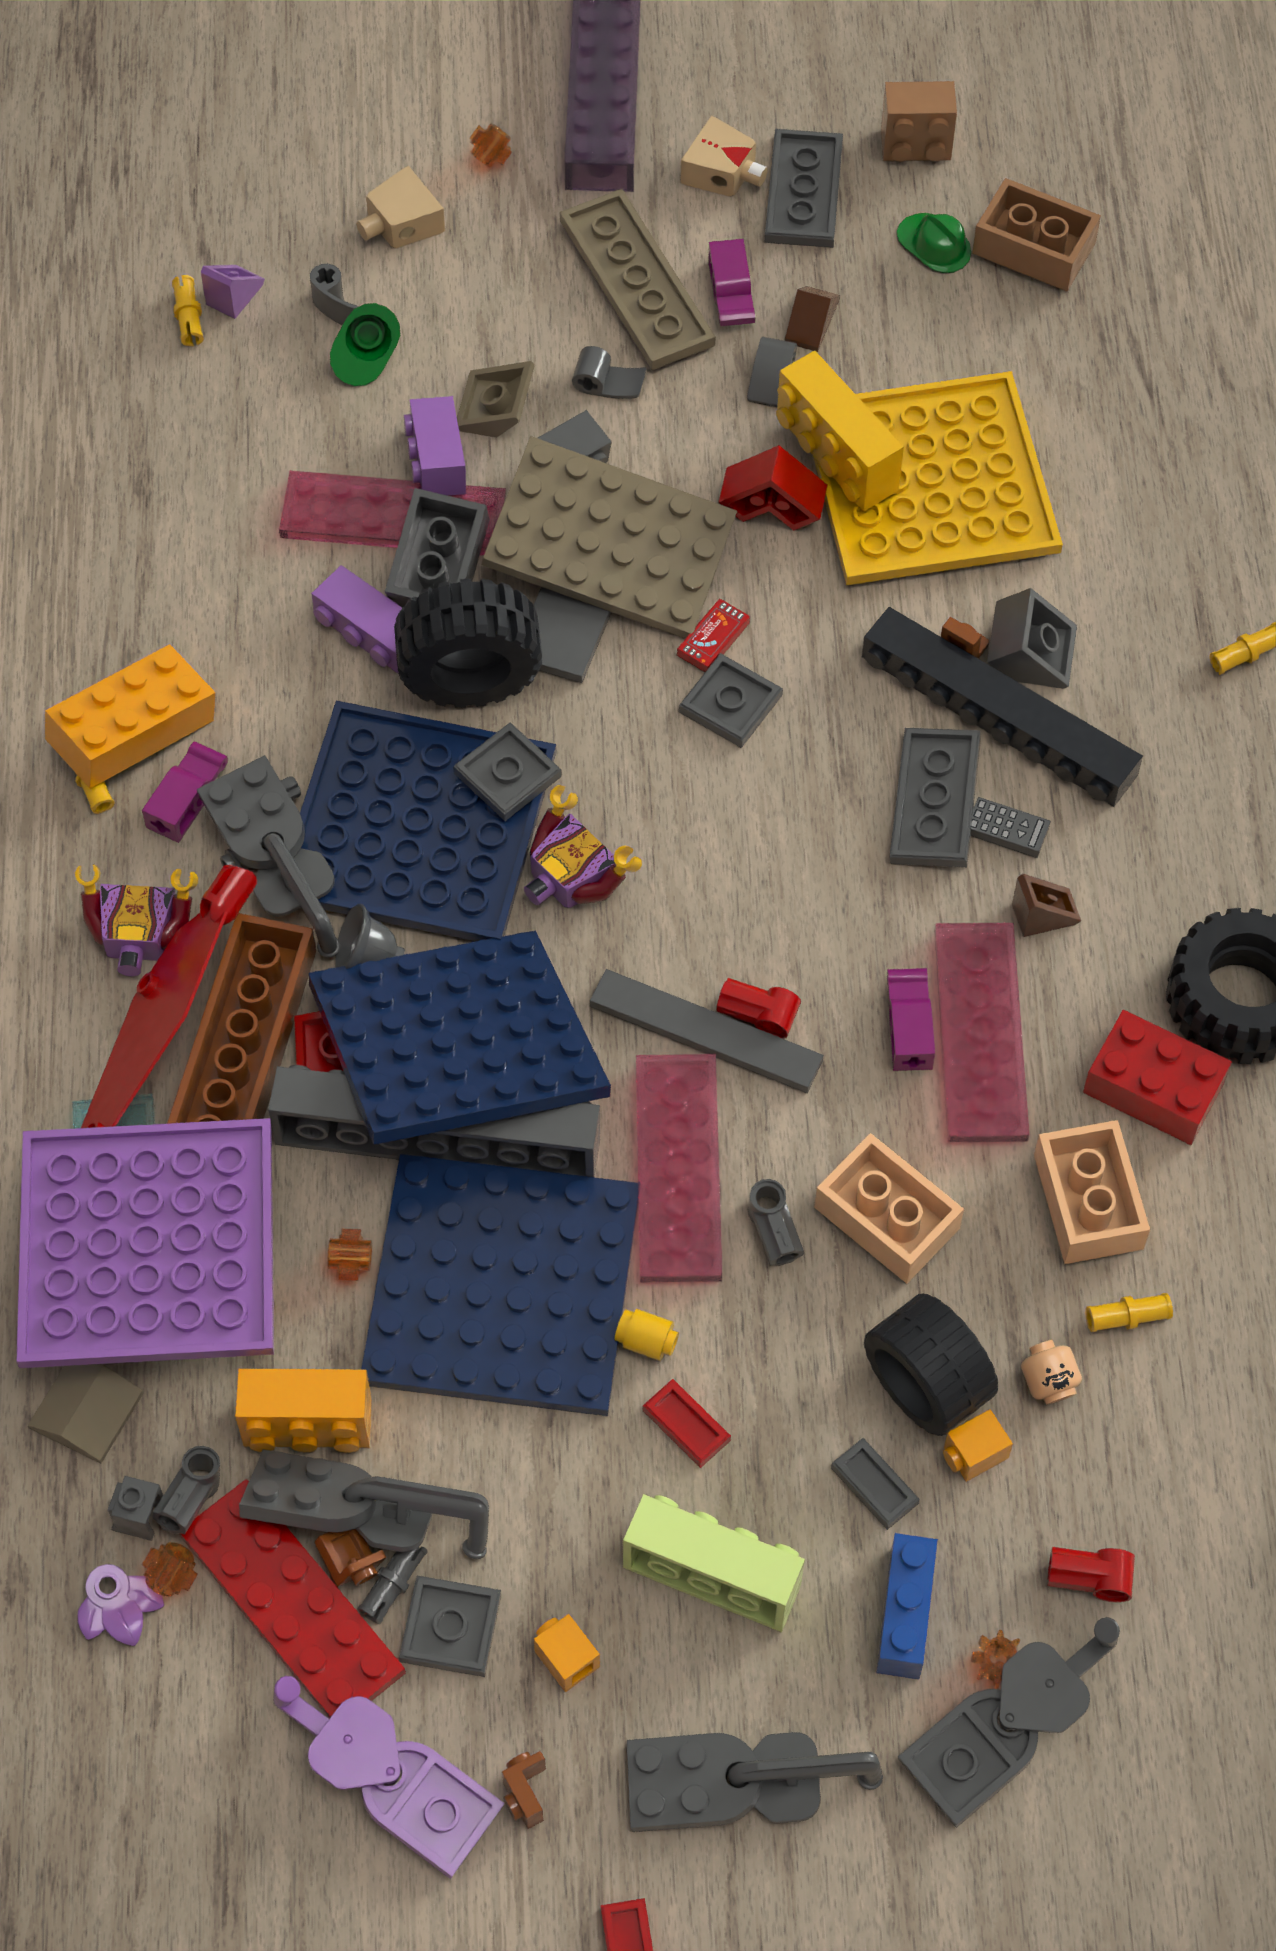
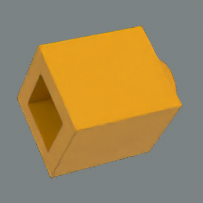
[943,1409,1013,1482]
[534,1614,600,1692]

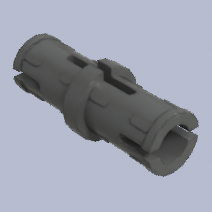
[357,1546,428,1624]

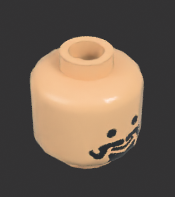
[1021,1340,1082,1405]

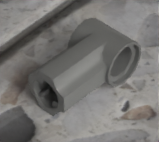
[747,1179,804,1266]
[152,1446,220,1535]

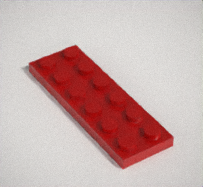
[179,1478,406,1719]

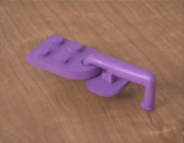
[273,1676,505,1879]

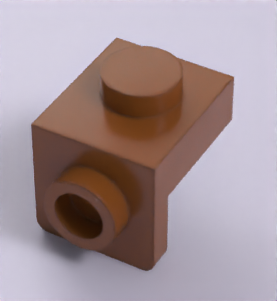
[314,1529,387,1587]
[502,1751,546,1829]

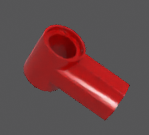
[716,978,801,1039]
[1047,1547,1135,1602]

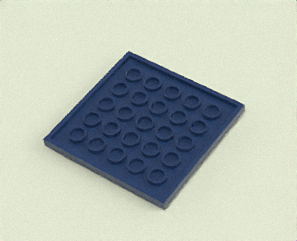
[300,700,556,941]
[308,930,611,1145]
[361,1154,640,1416]

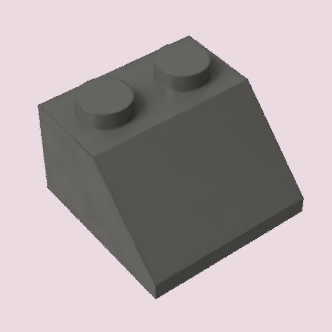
[987,588,1077,689]

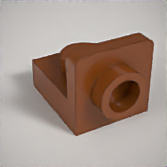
[941,616,989,659]

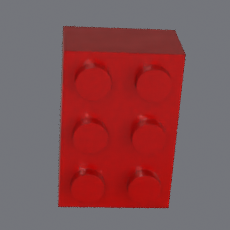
[1083,1009,1232,1145]

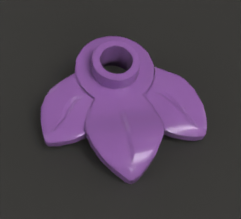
[77,1564,164,1646]

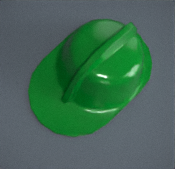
[897,213,972,273]
[330,303,400,386]

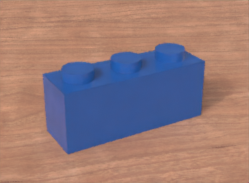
[876,1533,938,1679]

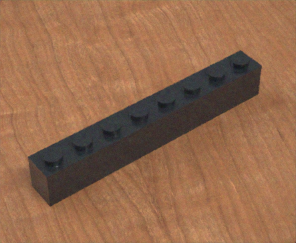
[862,607,1143,807]

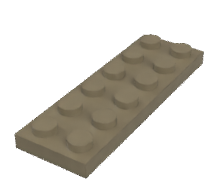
[560,189,716,370]

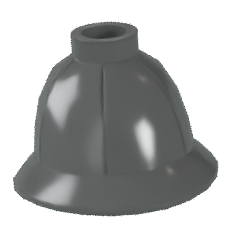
[335,904,405,969]

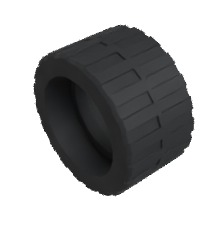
[864,1293,998,1436]

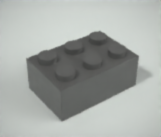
[385,488,490,607]

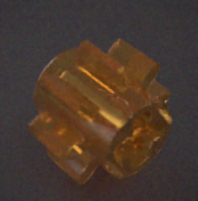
[469,123,512,167]
[328,1228,372,1281]
[142,1542,198,1597]
[970,1630,1020,1689]

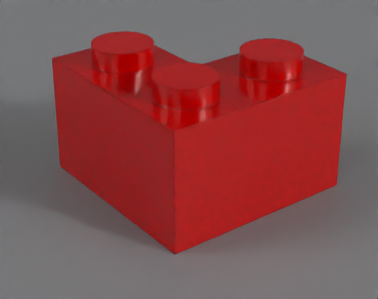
[718,445,828,531]

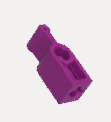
[708,239,755,326]
[142,741,228,843]
[887,968,935,1071]

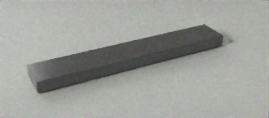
[590,969,824,1094]

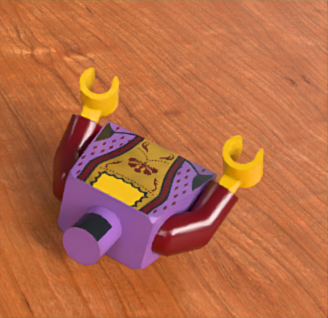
[524,785,642,908]
[75,864,198,976]

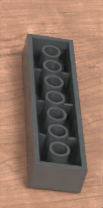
[268,1065,600,1177]

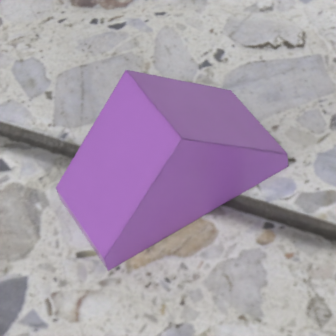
[201,265,265,319]

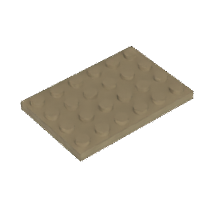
[481,436,737,639]

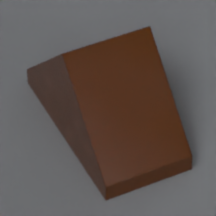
[785,286,840,352]
[1012,874,1081,937]

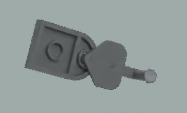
[196,755,340,958]
[239,1449,489,1559]
[898,1617,1120,1828]
[627,1732,883,1832]

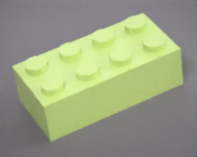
[623,1494,805,1632]

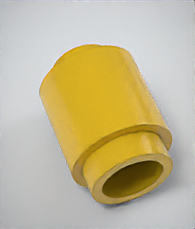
[614,1309,679,1361]

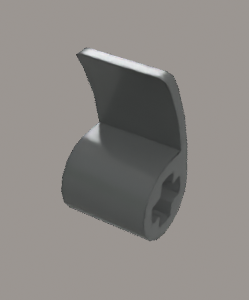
[310,263,359,325]
[747,336,797,407]
[572,346,647,399]

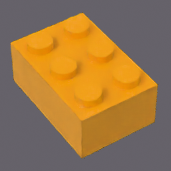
[235,1368,372,1453]

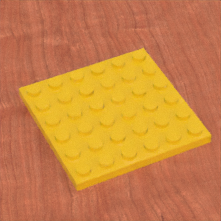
[813,371,1063,585]

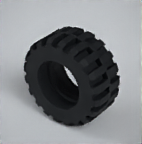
[394,579,542,708]
[1166,908,1276,1064]

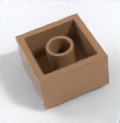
[881,81,957,161]

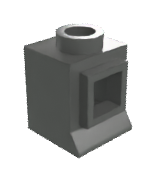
[108,1476,163,1541]

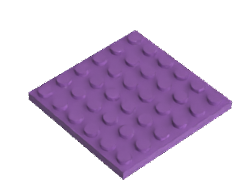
[17,1118,274,1368]

